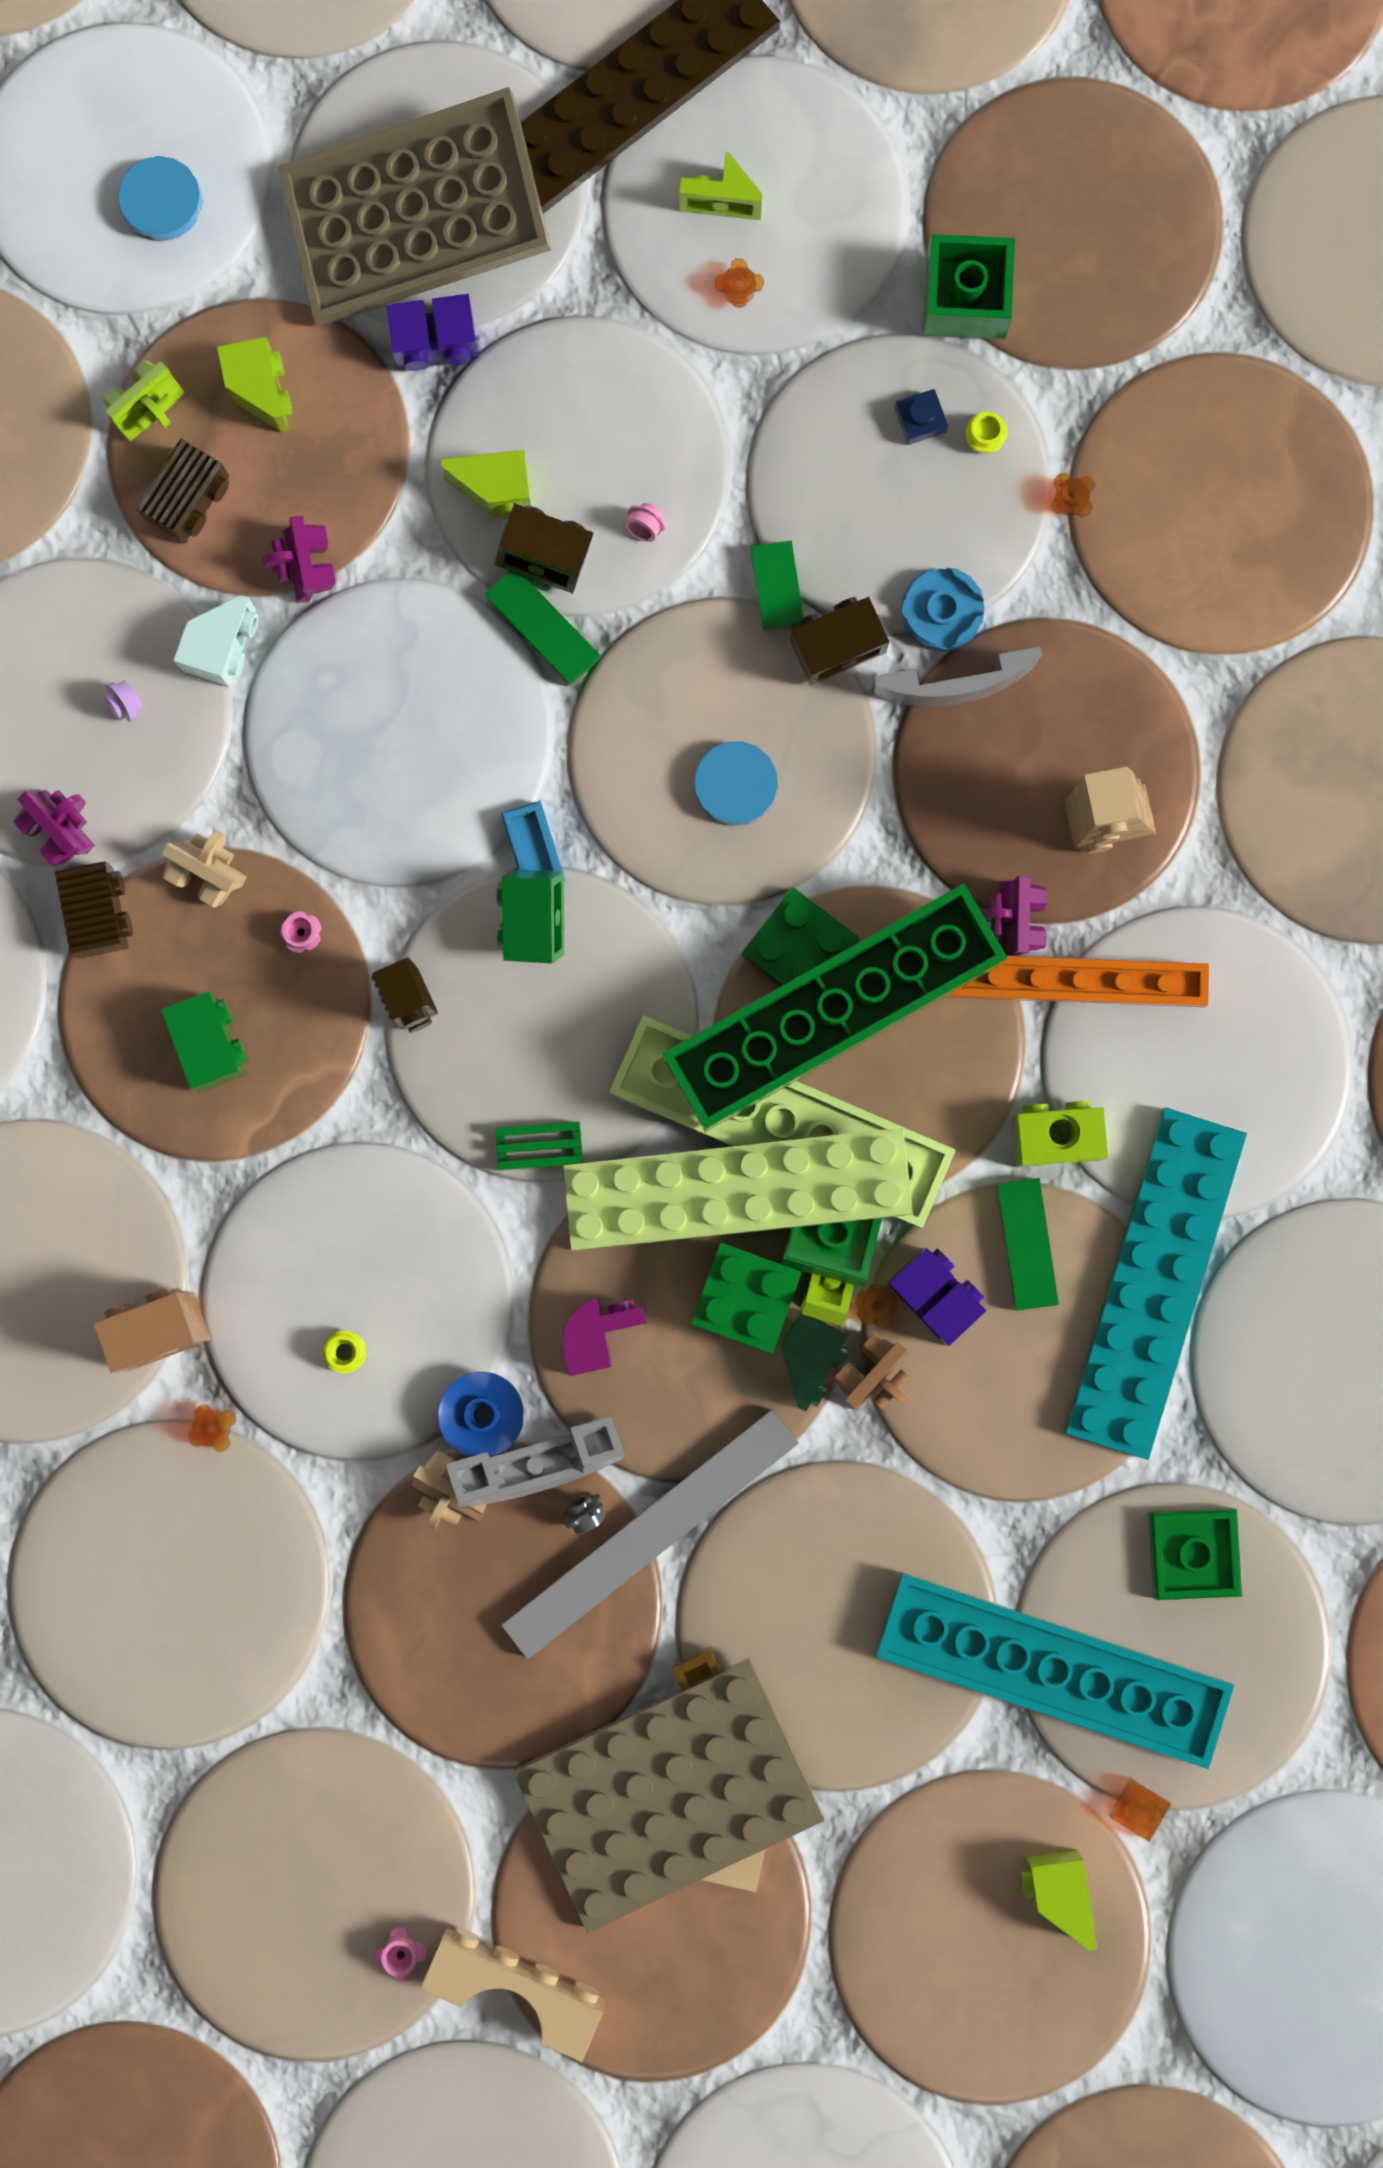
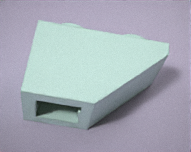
[173,595,258,687]

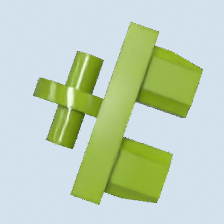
[103,360,185,442]

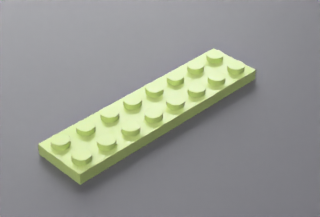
[609,1015,956,1229]
[563,1127,913,1251]

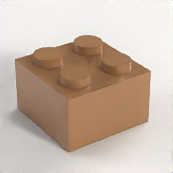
[93,1287,212,1373]

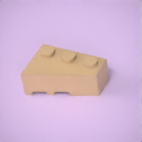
[1064,766,1156,854]

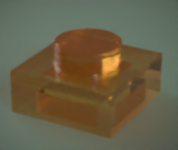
[1109,1778,1171,1842]

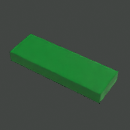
[484,571,601,687]
[996,1178,1059,1311]

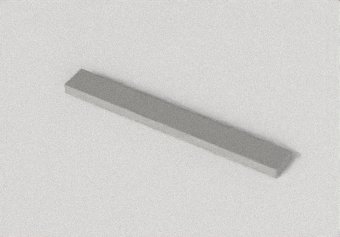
[501,1409,799,1659]

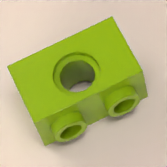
[1012,1100,1108,1167]

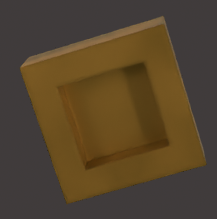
[672,1647,722,1691]

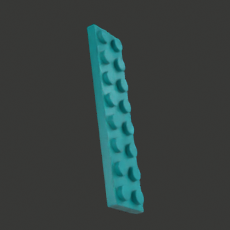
[1064,1107,1247,1460]
[875,1572,1235,1770]

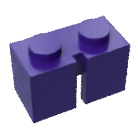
[386,293,479,371]
[886,1247,987,1346]

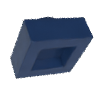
[894,388,948,445]

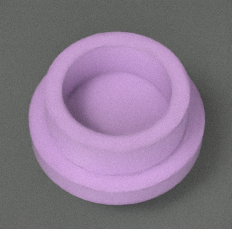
[104,680,142,722]

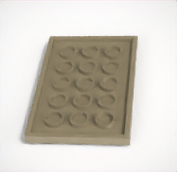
[278,87,552,326]
[513,1657,825,1933]

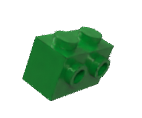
[496,869,564,964]
[161,991,249,1093]

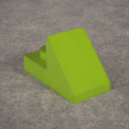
[679,152,763,220]
[801,1273,854,1326]

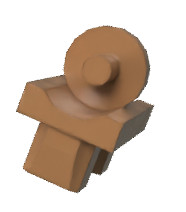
[833,1332,910,1410]

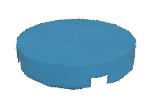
[118,156,203,241]
[901,567,984,652]
[695,741,778,826]

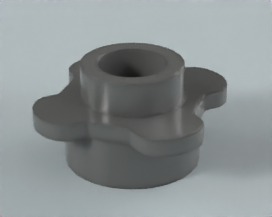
[563,1494,605,1534]

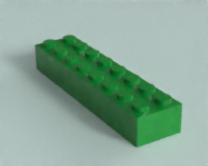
[662,884,1007,1133]

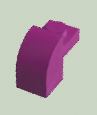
[563,1299,647,1377]

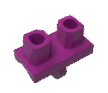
[262,516,336,603]
[13,790,95,866]
[980,876,1047,956]

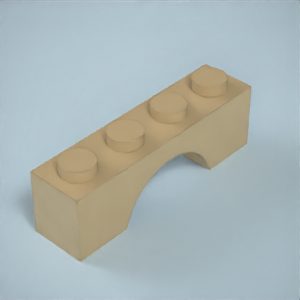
[420,1928,605,2063]

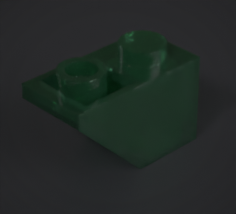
[780,1310,850,1411]

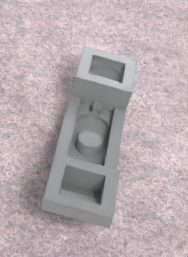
[871,647,1042,707]
[446,1416,625,1507]

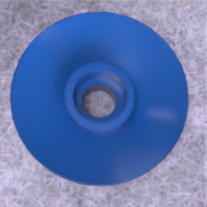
[438,1371,524,1458]

